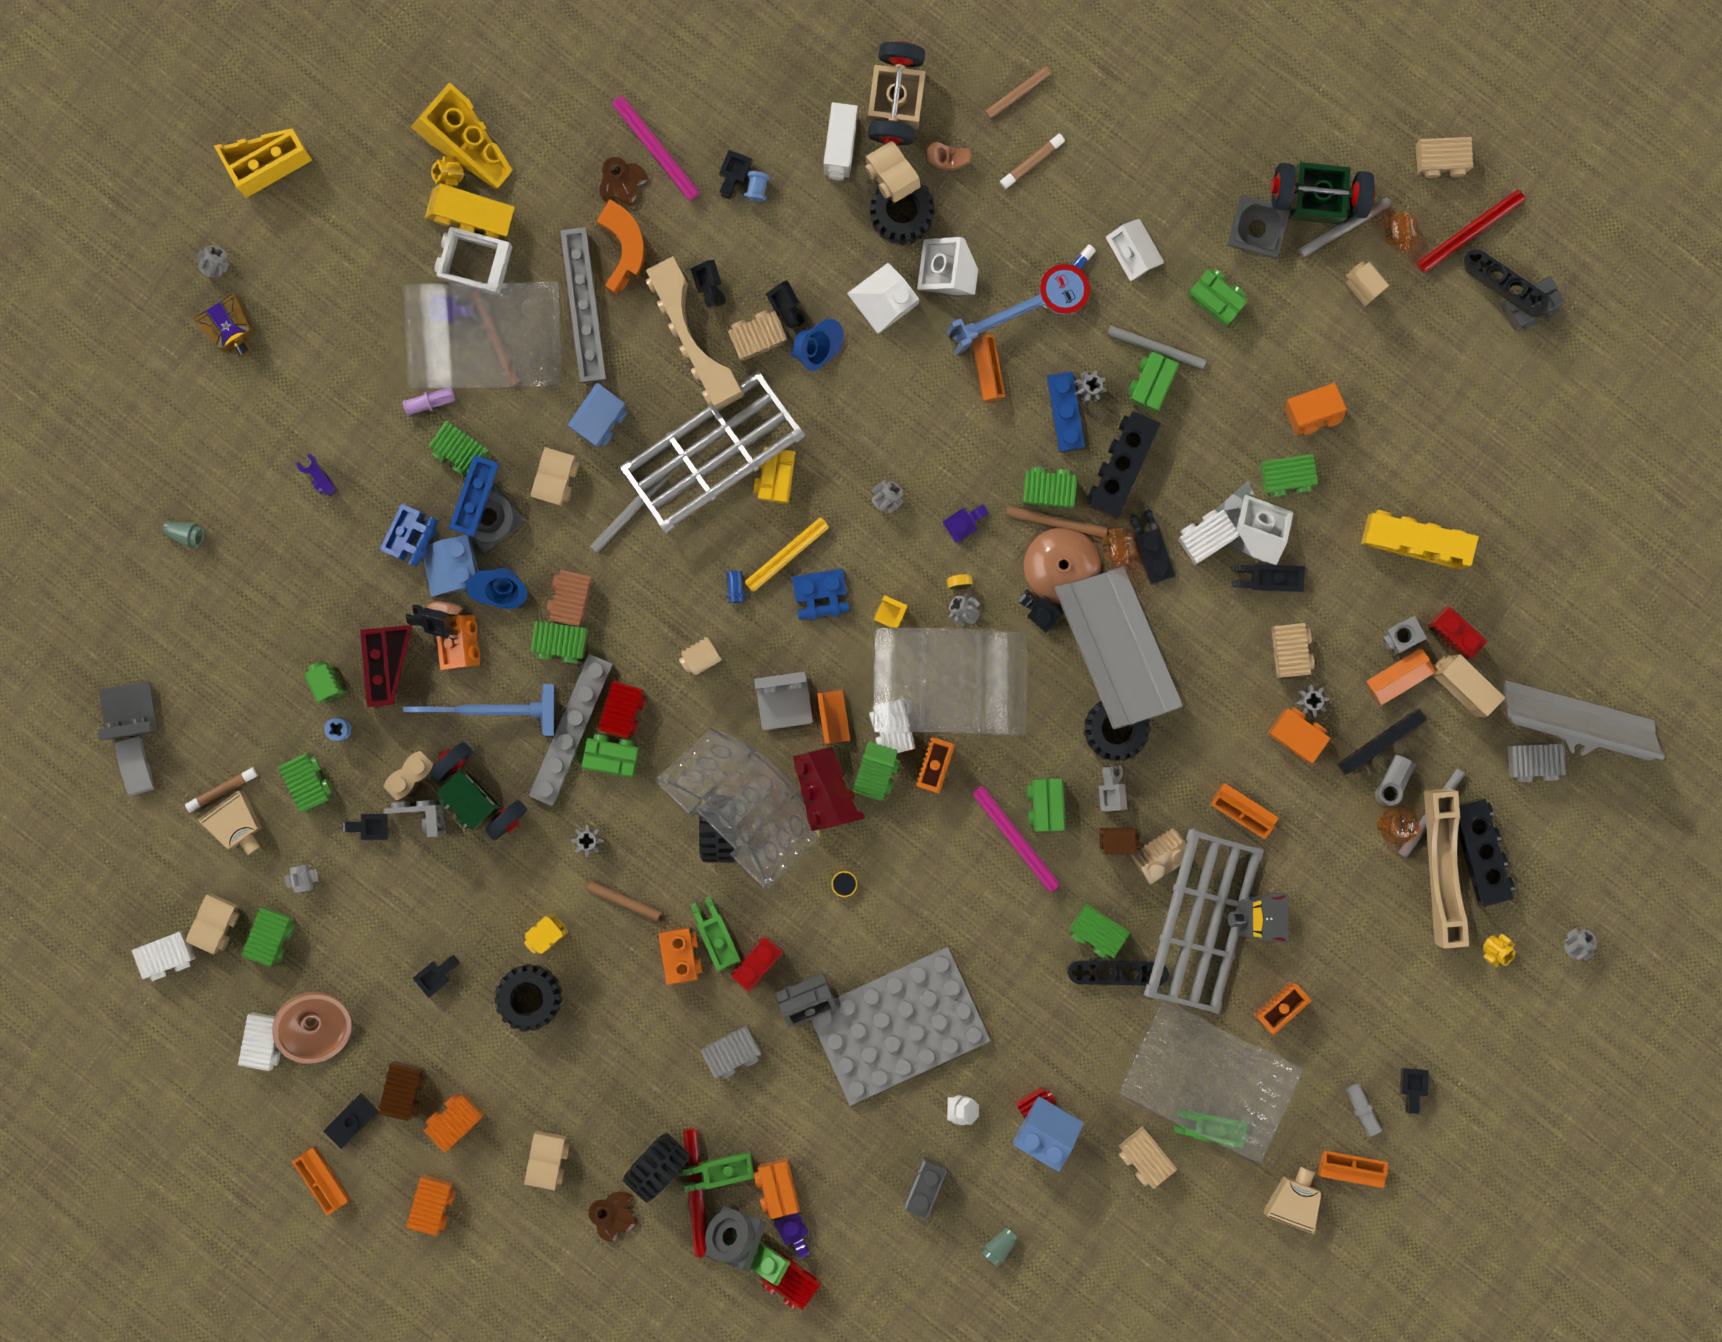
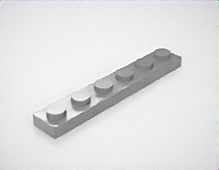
[560,227,606,384]
[529,654,613,806]

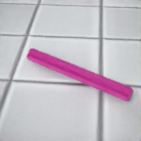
[612,95,700,201]
[973,786,1060,892]

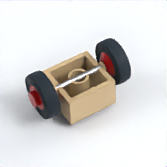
[868,41,926,146]

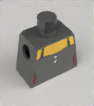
[1228,892,1289,943]

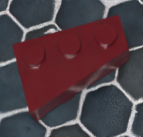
[360,625,412,708]
[793,747,866,831]

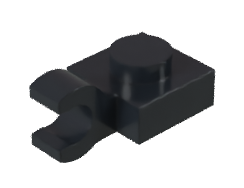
[719,150,753,200]
[691,260,726,308]
[766,280,807,328]
[1018,589,1064,633]
[406,605,452,638]
[343,814,388,840]
[413,955,460,998]
[1400,1068,1429,1114]

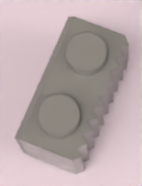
[1507,744,1566,782]
[701,1025,761,1080]

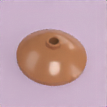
[1024,528,1101,605]
[272,992,352,1064]

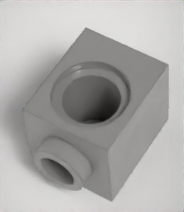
[1383,616,1427,654]

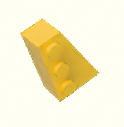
[214,128,312,198]
[424,183,515,239]

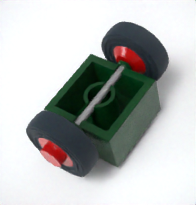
[1270,162,1376,225]
[430,742,528,840]

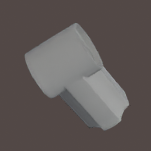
[1375,755,1416,807]

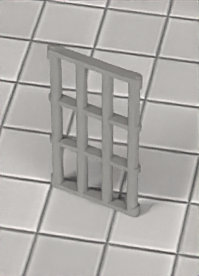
[619,370,806,534]
[1144,829,1264,1014]

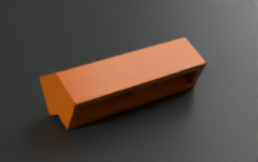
[972,334,1005,403]
[1366,648,1436,706]
[1211,783,1279,839]
[292,1146,351,1216]
[1317,1151,1388,1188]

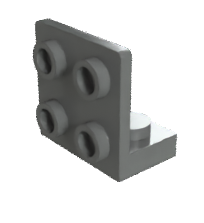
[98,681,159,740]

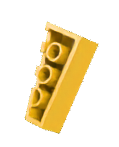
[1361,510,1479,570]

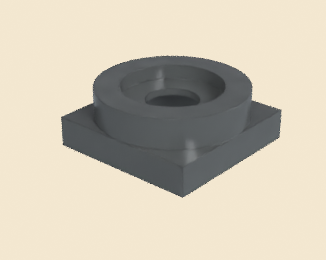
[1227,195,1291,259]
[453,483,526,554]
[705,1205,767,1272]

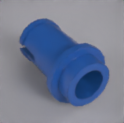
[726,571,746,603]

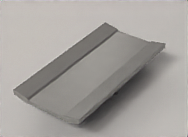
[1054,566,1183,729]
[1504,680,1665,761]

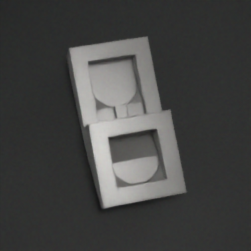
[114,736,154,796]

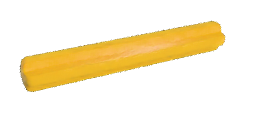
[745,518,829,592]

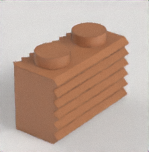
[546,570,593,627]

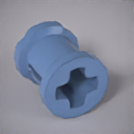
[744,171,770,202]
[324,718,352,741]

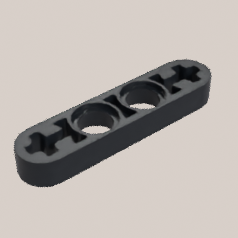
[1464,249,1549,317]
[1337,708,1427,775]
[1067,960,1169,986]

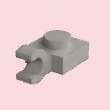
[1099,766,1127,811]

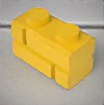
[753,447,796,504]
[524,913,568,954]

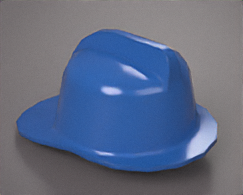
[790,319,844,371]
[466,568,527,609]

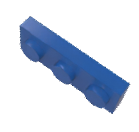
[1047,372,1085,452]
[449,455,500,537]

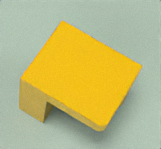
[874,595,908,630]

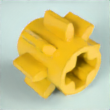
[431,156,464,187]
[1483,934,1516,967]

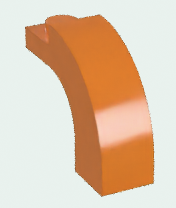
[597,199,645,295]

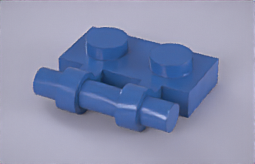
[379,503,439,567]
[792,569,850,621]

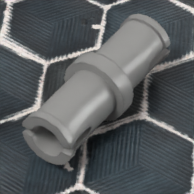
[1345,1083,1382,1137]

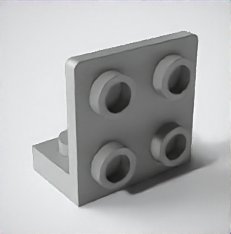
[754,671,813,730]
[384,800,446,837]

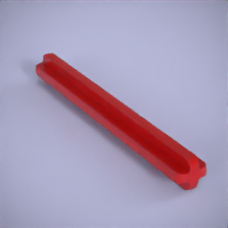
[1417,189,1525,273]
[683,1128,707,1258]

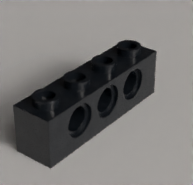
[1087,411,1161,519]
[1458,798,1515,907]

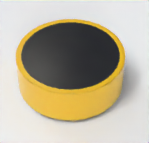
[947,574,973,590]
[832,871,857,897]

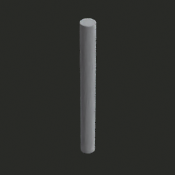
[1299,197,1392,258]
[1107,325,1207,369]
[590,477,667,553]
[1398,769,1465,858]

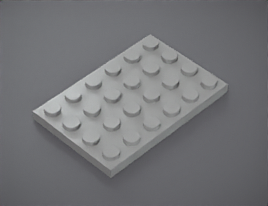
[811,946,991,1105]

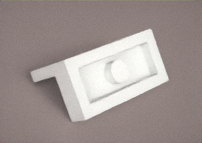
[1106,219,1164,281]

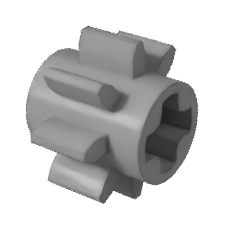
[196,245,230,277]
[1074,370,1107,403]
[871,480,904,513]
[949,593,980,627]
[1295,685,1329,717]
[571,824,604,857]
[284,864,318,893]
[1564,928,1597,961]

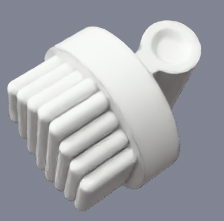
[947,1095,979,1125]

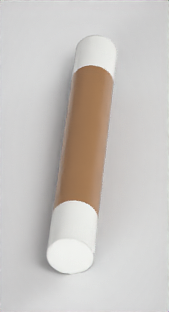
[999,133,1065,189]
[185,767,258,813]

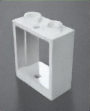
[823,102,858,181]
[434,227,513,296]

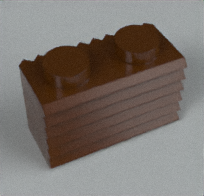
[1099,827,1140,855]
[378,1061,426,1121]

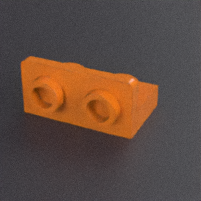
[436,615,480,670]

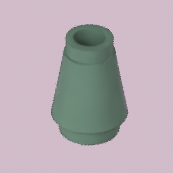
[163,521,204,548]
[981,1227,1018,1267]

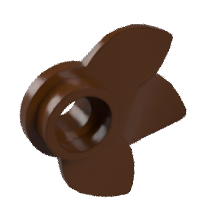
[598,157,649,205]
[588,1191,638,1242]

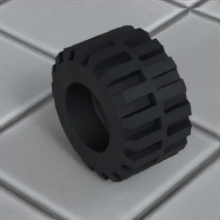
[870,181,935,245]
[1084,701,1151,761]
[699,798,738,863]
[494,964,563,1032]
[623,1133,690,1203]

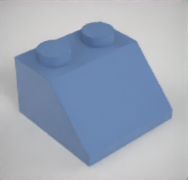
[568,383,627,448]
[423,535,479,597]
[1012,1096,1084,1172]

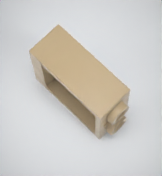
[1432,654,1505,717]

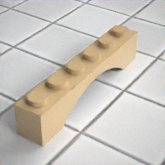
[646,256,744,410]
[1424,789,1469,949]

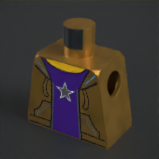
[192,292,255,359]

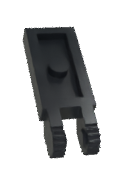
[1130,509,1175,585]
[1231,564,1305,592]

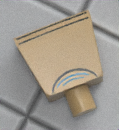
[199,791,262,855]
[1263,1166,1321,1234]

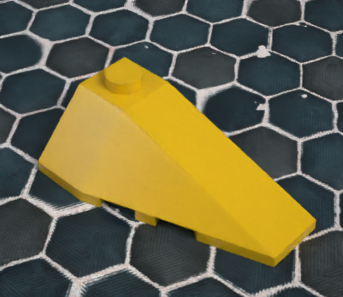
[411,82,513,189]

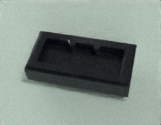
[323,1093,378,1149]

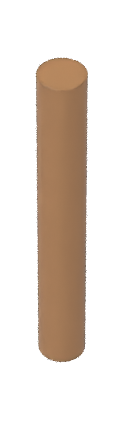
[985,66,1052,119]
[587,881,661,921]

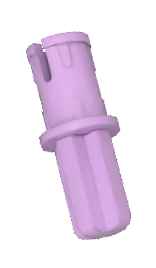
[403,387,455,417]

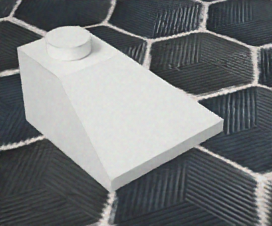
[917,237,978,295]
[847,263,919,334]
[1237,495,1293,565]

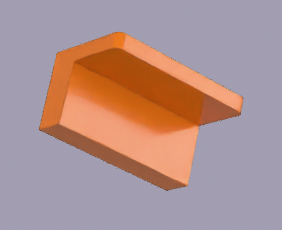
[817,690,851,744]

